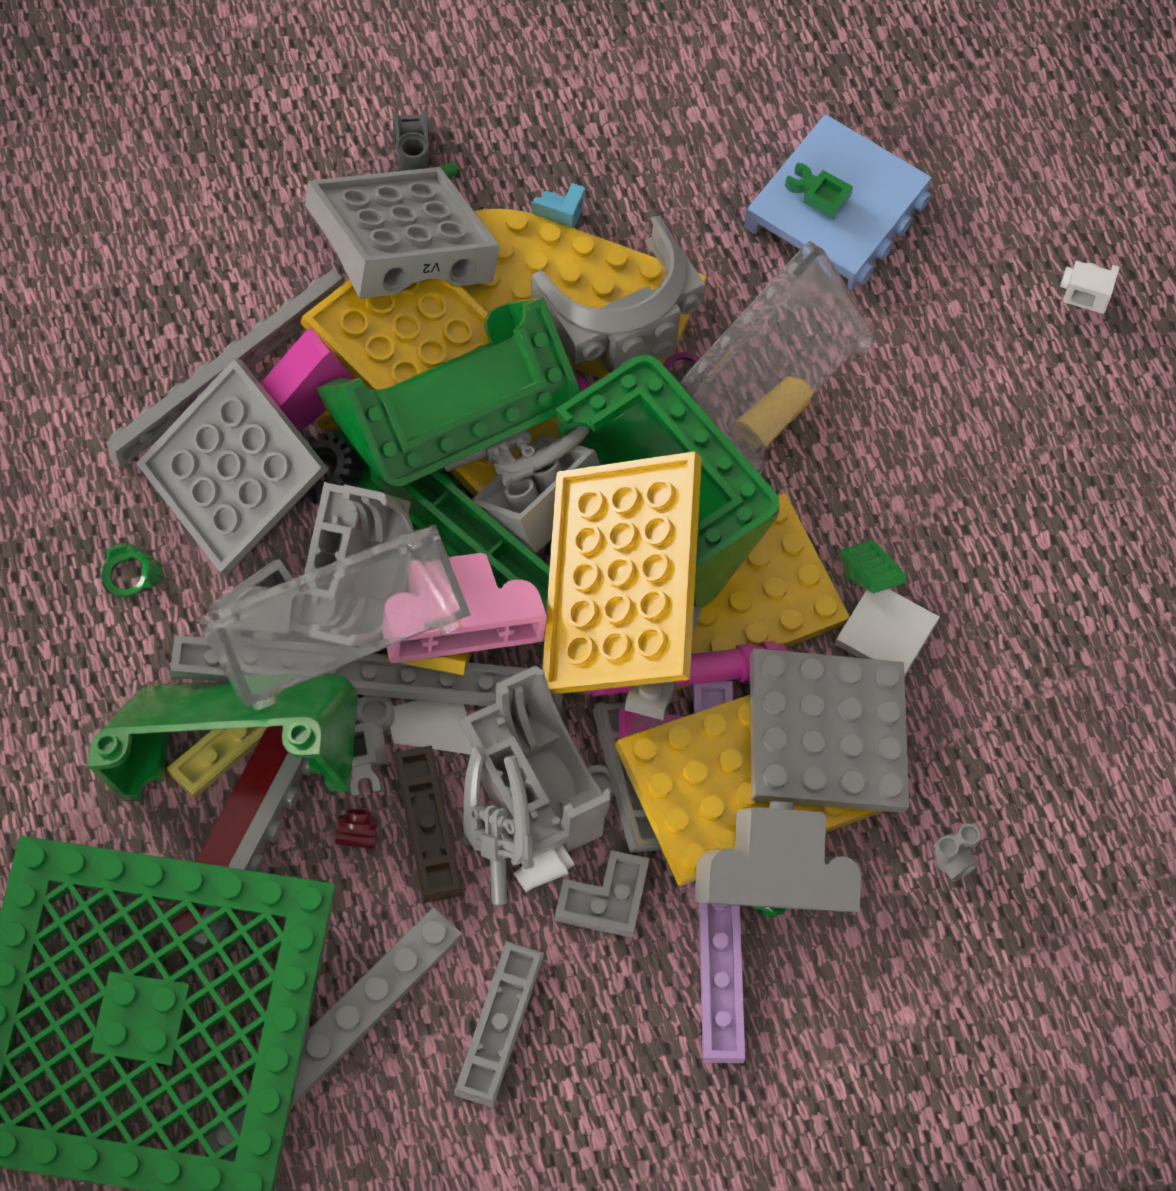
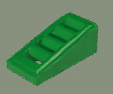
[840,540,907,594]

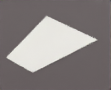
[390,700,473,755]

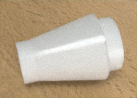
[513,845,575,893]

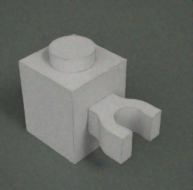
[350,722,388,797]

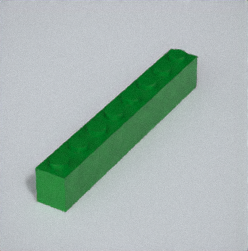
[371,470,550,627]

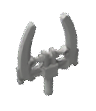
[443,426,589,486]
[462,744,534,905]

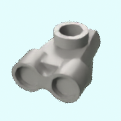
[933,824,981,882]

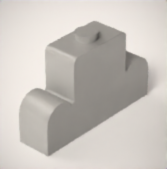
[695,801,861,912]

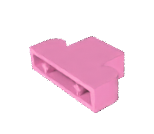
[384,553,547,663]

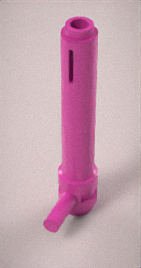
[584,641,787,697]

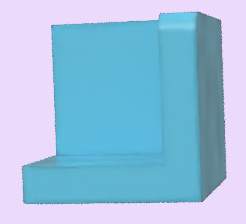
[532,183,585,228]

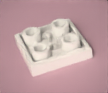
[835,589,939,676]

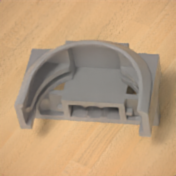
[531,216,705,373]
[291,482,415,653]
[460,665,611,858]

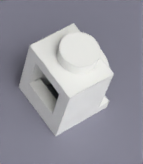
[1060,261,1119,314]

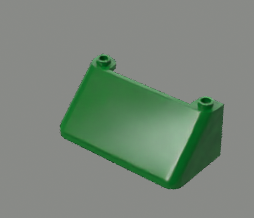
[316,297,580,487]
[556,355,779,609]
[88,675,358,801]

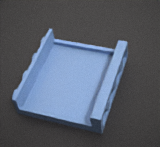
[744,114,932,293]

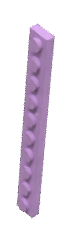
[692,681,745,1063]

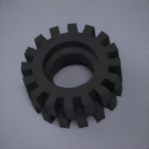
[304,433,363,505]

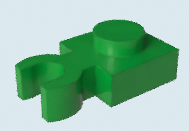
[785,162,853,220]

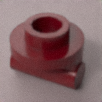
[335,809,378,849]

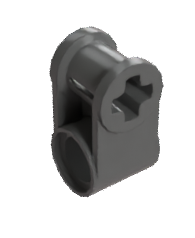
[392,111,430,171]

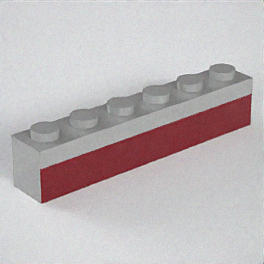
[162,726,312,954]

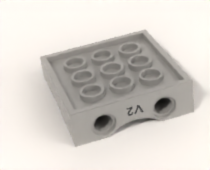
[305,167,500,299]

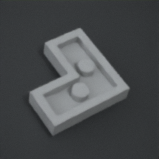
[554,850,650,938]

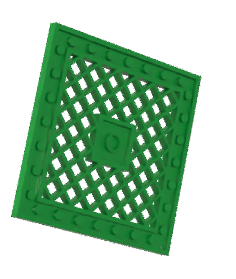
[0,835,337,1191]

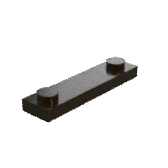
[393,745,463,903]

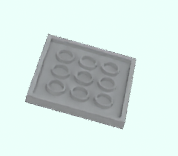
[136,358,329,574]
[750,648,909,813]

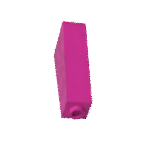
[260,327,355,432]

